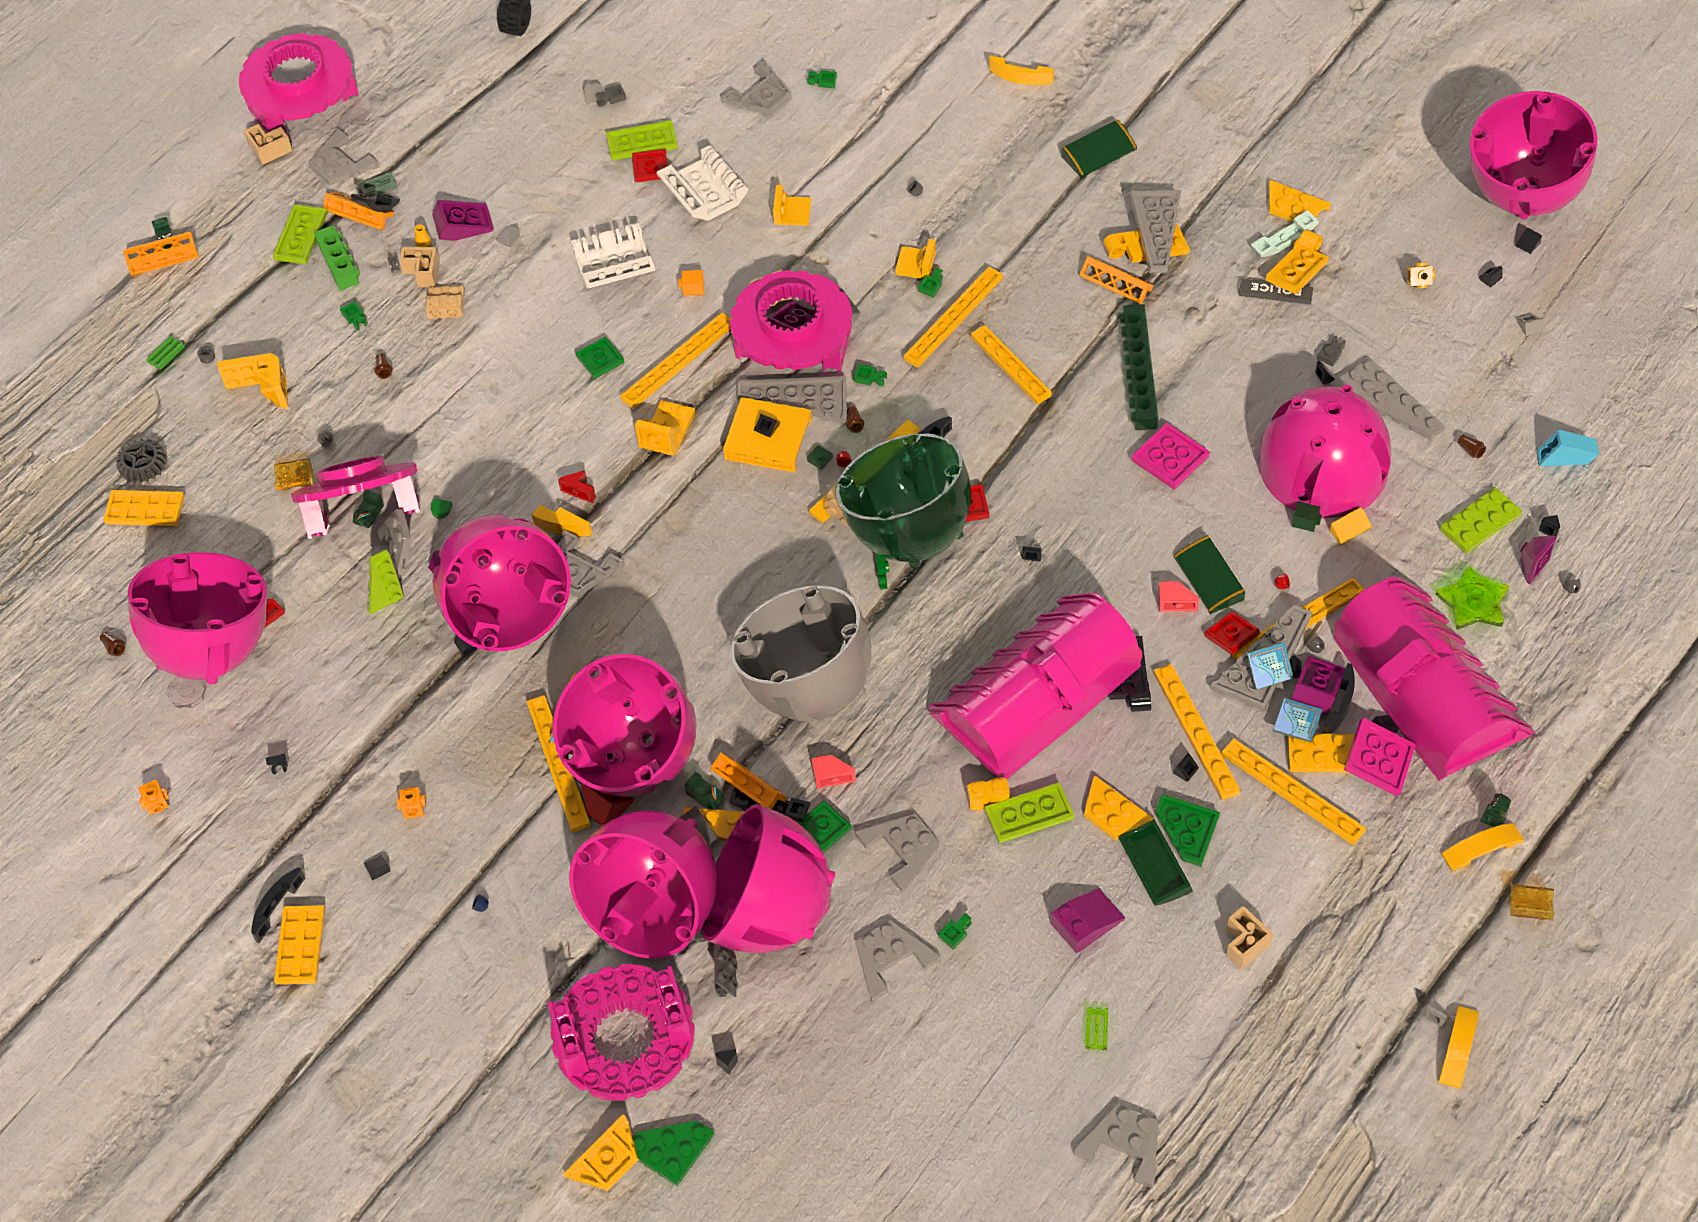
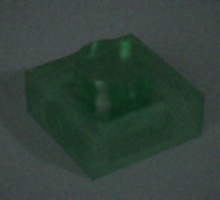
[807,445,833,470]

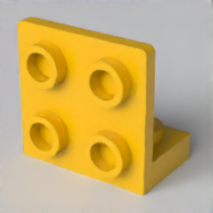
[773,185,811,226]
[895,239,936,279]

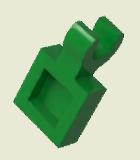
[918,268,943,298]
[937,913,972,950]

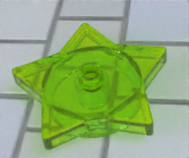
[1436,566,1510,630]

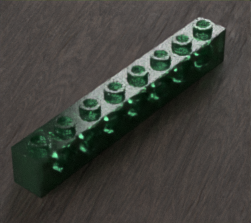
[1119,304,1158,430]

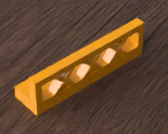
[323,192,394,230]
[123,231,199,276]
[1079,256,1154,304]
[710,752,788,809]

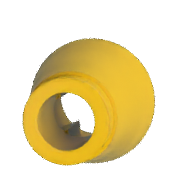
[414,225,432,247]

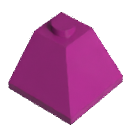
[1520,536,1557,584]

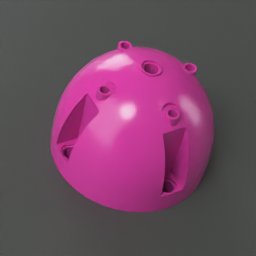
[1470,91,1597,219]
[1259,385,1392,518]
[432,514,571,651]
[128,552,267,684]
[553,654,697,797]
[701,804,835,953]
[569,810,717,959]

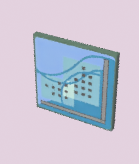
[1247,641,1294,690]
[1273,698,1322,743]

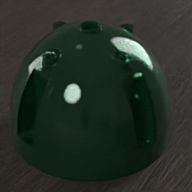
[836,434,971,568]

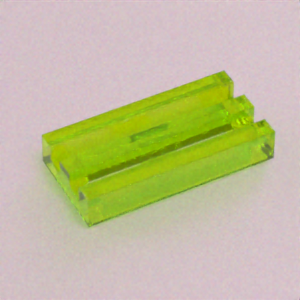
[1085,1007,1109,1051]

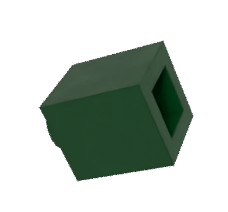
[1292,501,1322,532]

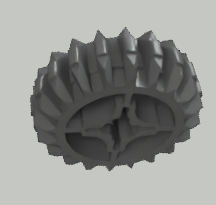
[116,438,167,484]

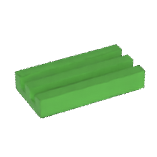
[146,336,185,371]

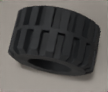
[497,0,531,36]

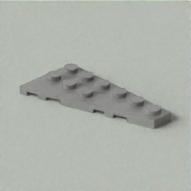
[1130,190,1181,273]
[1328,358,1445,440]
[738,376,847,424]
[1210,605,1312,711]

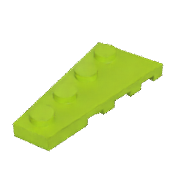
[367,549,404,615]

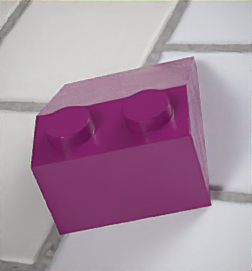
[432,200,494,241]
[767,300,817,331]
[1291,656,1346,716]
[1051,889,1125,954]

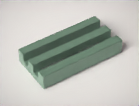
[359,172,397,197]

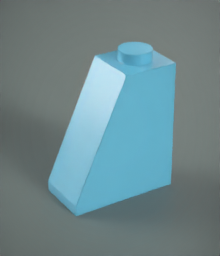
[1537,429,1599,466]

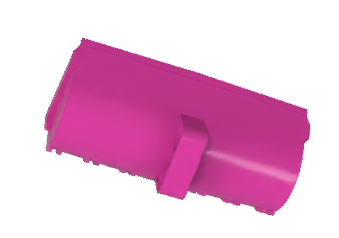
[1333,577,1535,782]
[927,593,1142,779]

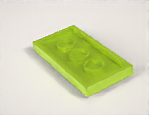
[606,120,678,161]
[273,204,328,264]
[1439,487,1522,554]
[984,782,1075,844]

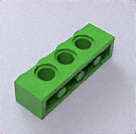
[314,225,360,291]

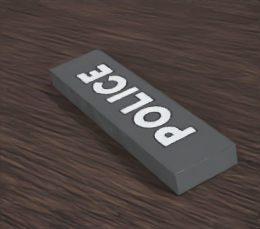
[1240,279,1313,304]

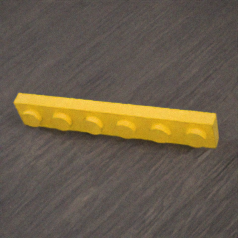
[971,325,1052,405]

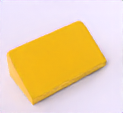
[1330,508,1372,544]

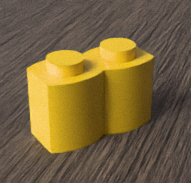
[967,778,1010,811]

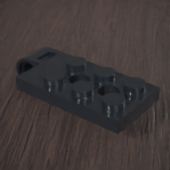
[1109,636,1151,712]

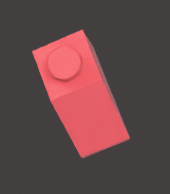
[1158,581,1199,612]
[811,755,856,788]

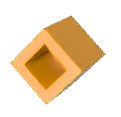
[678,270,704,296]

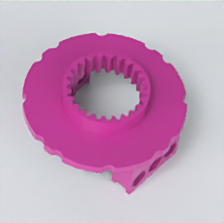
[239,33,359,133]
[730,270,853,372]
[291,456,421,539]
[547,964,695,1101]

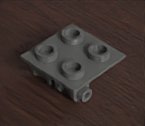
[714,944,738,997]

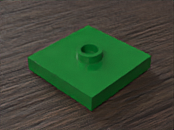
[575,336,625,379]
[797,800,852,852]

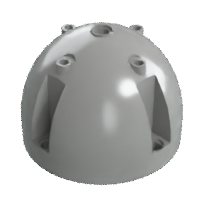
[730,585,871,727]

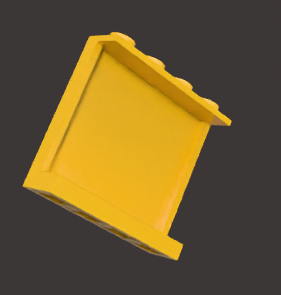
[723,397,812,472]

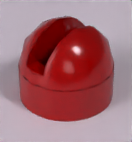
[836,451,851,467]
[1274,573,1290,590]

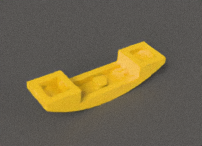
[989,55,1054,85]
[1442,823,1524,871]
[1439,1006,1479,1089]

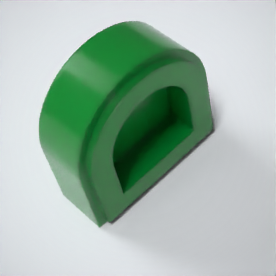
[431,498,453,518]

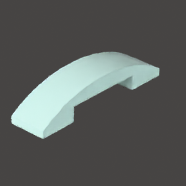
[1251,210,1319,257]

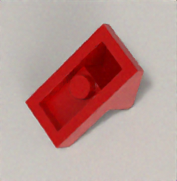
[558,471,596,504]

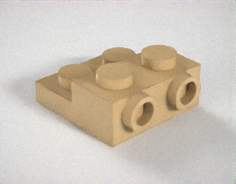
[426,286,465,319]

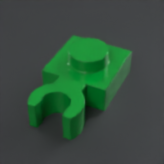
[807,70,837,88]
[340,301,368,331]
[853,364,887,386]
[876,554,889,590]

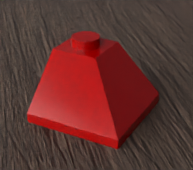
[581,784,634,825]

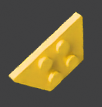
[1269,180,1331,222]
[1084,776,1156,840]
[563,1114,639,1191]

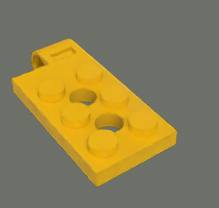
[1103,224,1190,263]
[1265,229,1329,294]

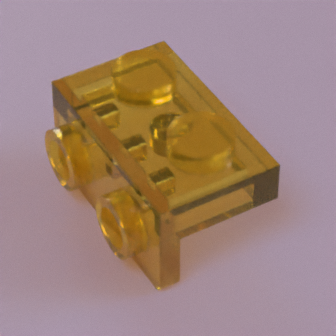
[274,458,314,490]
[1509,884,1554,921]

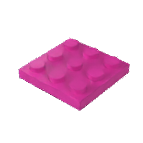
[1131,423,1210,490]
[1344,718,1416,797]

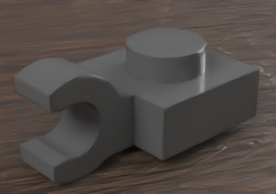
[596,84,627,107]

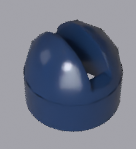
[472,894,489,912]

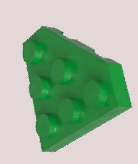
[1155,794,1220,867]
[633,1120,715,1186]

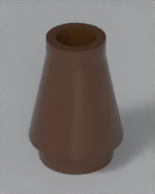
[375,353,393,379]
[847,406,865,433]
[1457,434,1486,459]
[100,632,125,656]

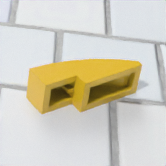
[532,505,592,536]

